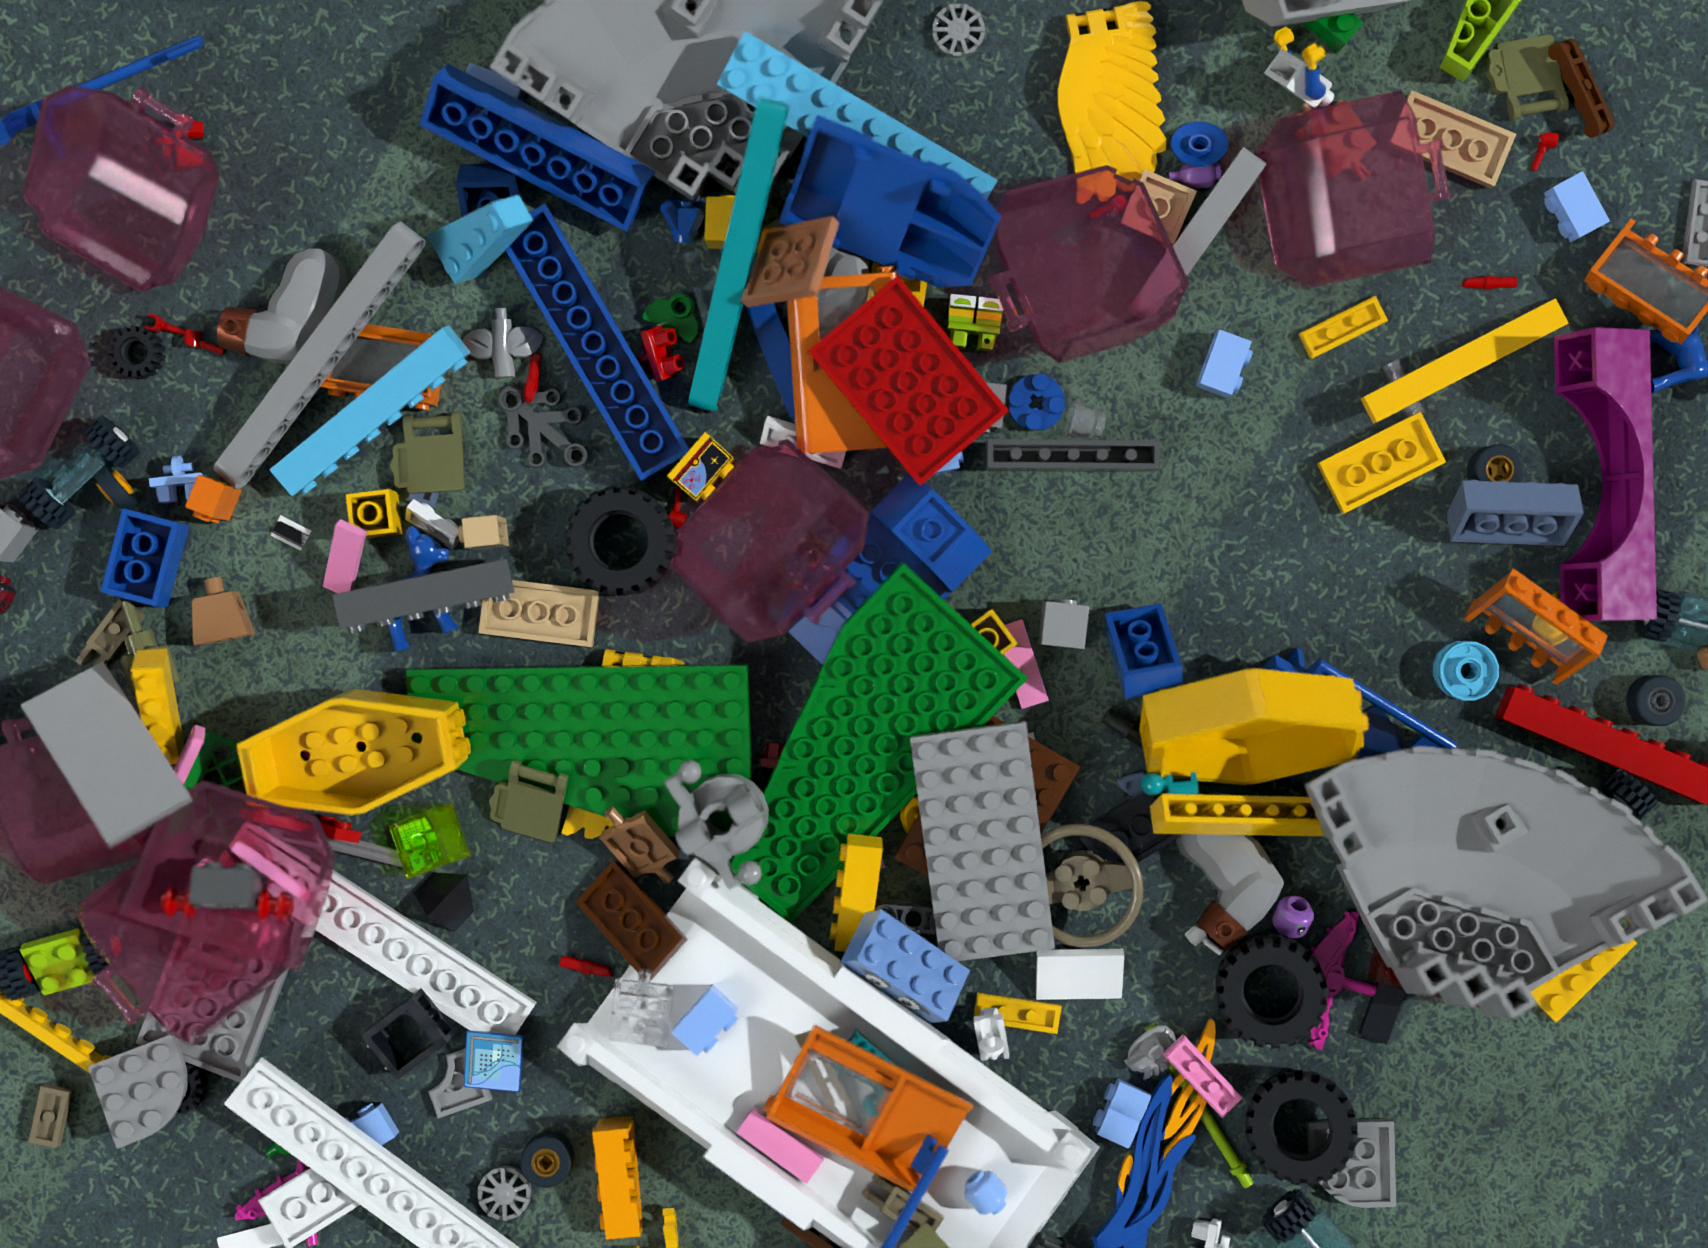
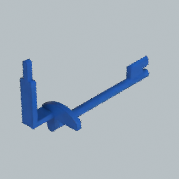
[0,35,205,158]
[1261,647,1457,749]
[880,1134,949,1248]

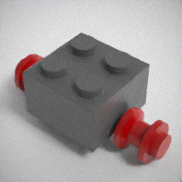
[161,862,294,921]

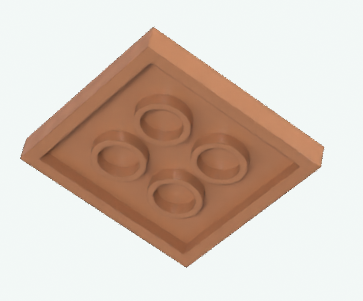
[741,216,839,307]

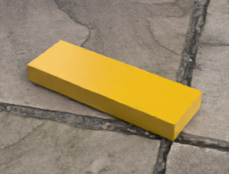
[1298,296,1388,359]
[973,992,1062,1034]

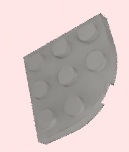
[88,1033,188,1149]
[1306,1119,1396,1208]

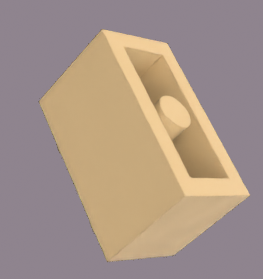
[458,515,509,550]

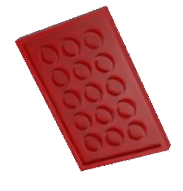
[808,275,1009,486]

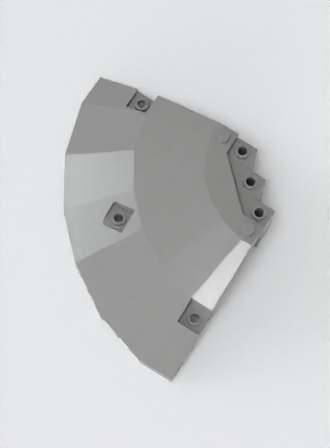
[490,0,884,203]
[1305,746,1708,1019]

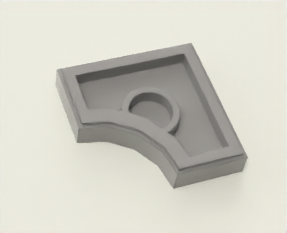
[428,1048,493,1119]

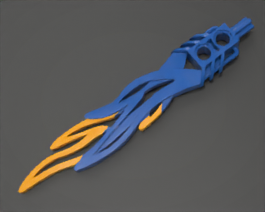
[1088,1019,1216,1248]

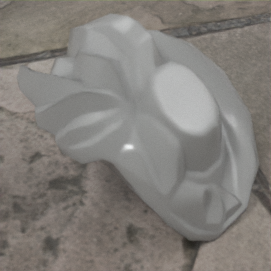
[1124,1025,1176,1080]

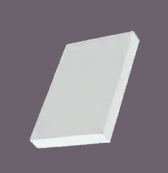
[1036,949,1124,1000]
[258,1168,360,1248]

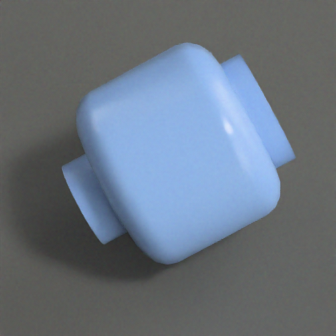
[964,1170,1008,1215]

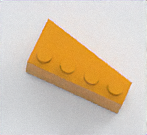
[592,1116,643,1240]

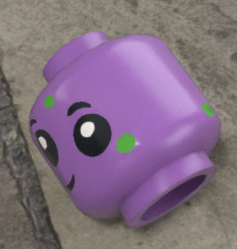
[1272,896,1314,938]

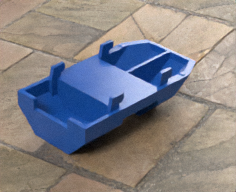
[779,115,1002,287]
[782,473,992,665]

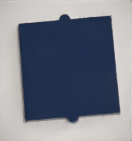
[1357,706,1404,760]

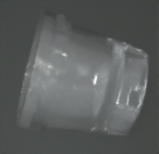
[1063,399,1106,440]

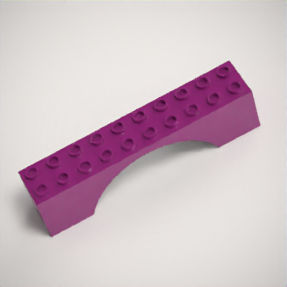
[1554,327,1657,621]

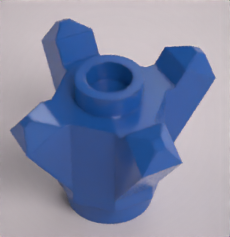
[660,198,706,243]

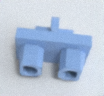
[149,456,209,503]

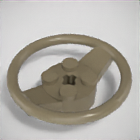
[1041,824,1143,947]

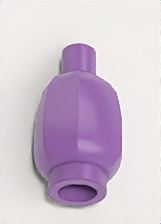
[1169,163,1221,189]

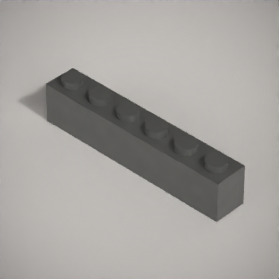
[985,439,1160,472]
[332,558,515,633]

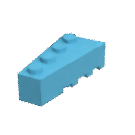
[426,195,533,284]

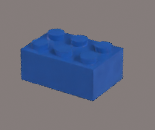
[100,508,190,607]
[1105,603,1182,699]

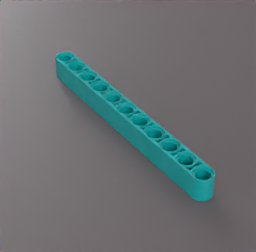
[688,97,789,413]

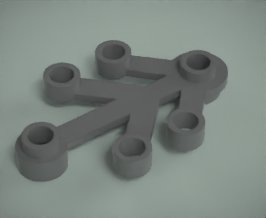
[497,386,588,468]

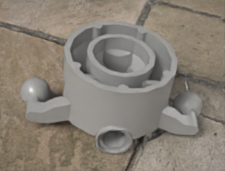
[665,760,769,890]

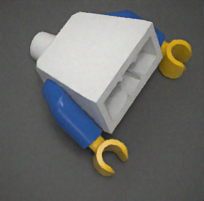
[1264,27,1334,108]

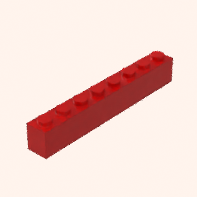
[1494,684,1708,806]

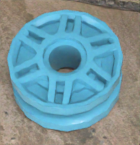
[1433,641,1499,700]

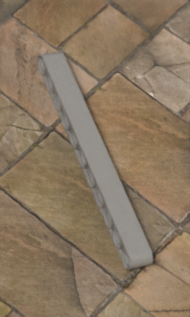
[214,222,425,489]

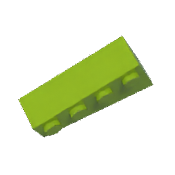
[1439,0,1522,83]

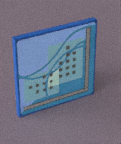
[463,1030,524,1092]

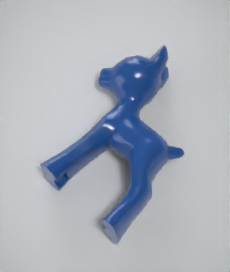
[1650,326,1708,395]
[379,526,459,653]

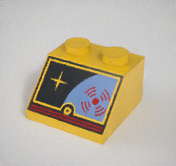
[668,432,735,502]

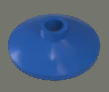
[1171,122,1229,167]

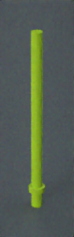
[1144,1023,1253,1188]

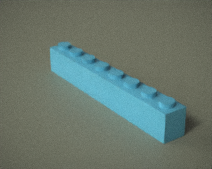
[270,325,471,496]

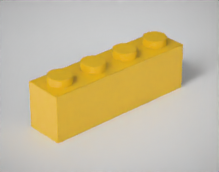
[131,648,184,764]
[829,834,883,952]

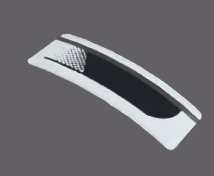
[271,515,311,551]

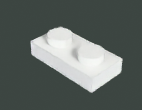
[405,499,460,551]

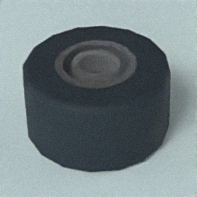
[1626,675,1686,726]

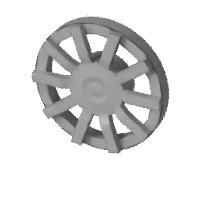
[932,3,985,58]
[477,1165,532,1221]

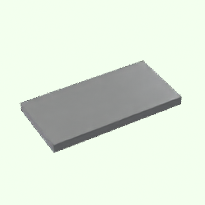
[21,662,192,848]

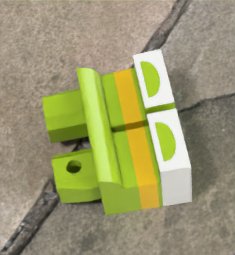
[947,294,1005,352]

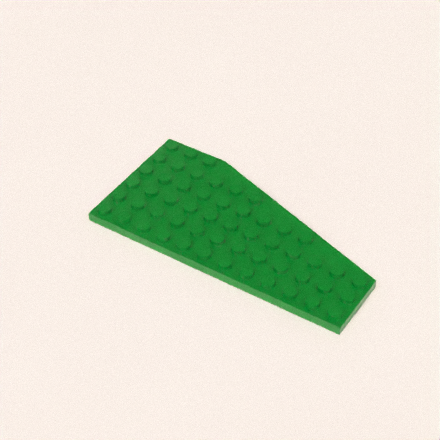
[730,562,1028,923]
[406,664,752,837]

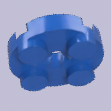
[1008,374,1065,431]

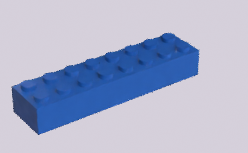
[419,64,656,232]

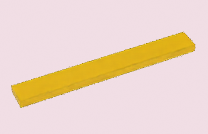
[1360,298,1569,424]

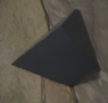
[413,872,474,932]

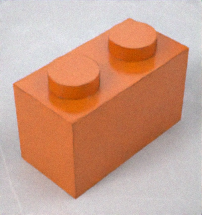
[185,475,242,524]

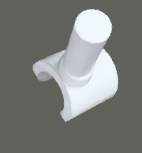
[1185,926,1223,955]

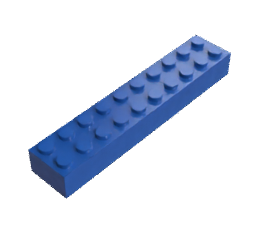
[506,204,690,483]

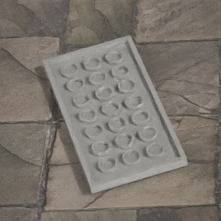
[910,721,1055,961]

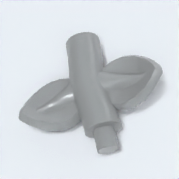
[463,308,543,378]

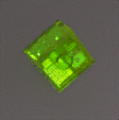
[388,803,471,879]

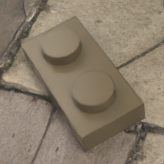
[28,1084,73,1148]

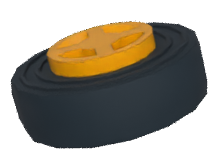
[92,464,138,509]

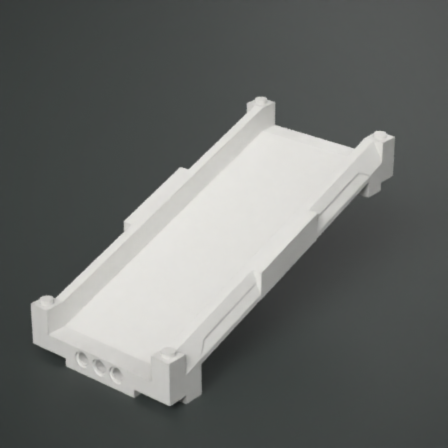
[557,857,1100,1248]

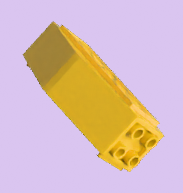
[1139,669,1368,785]
[237,689,471,815]

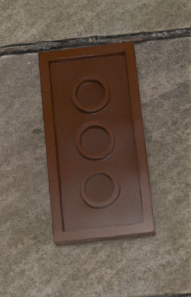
[575,860,688,982]

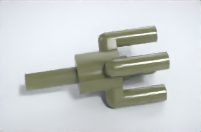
[120,600,181,695]

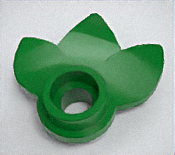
[643,293,698,343]

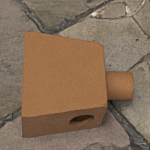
[192,577,255,645]

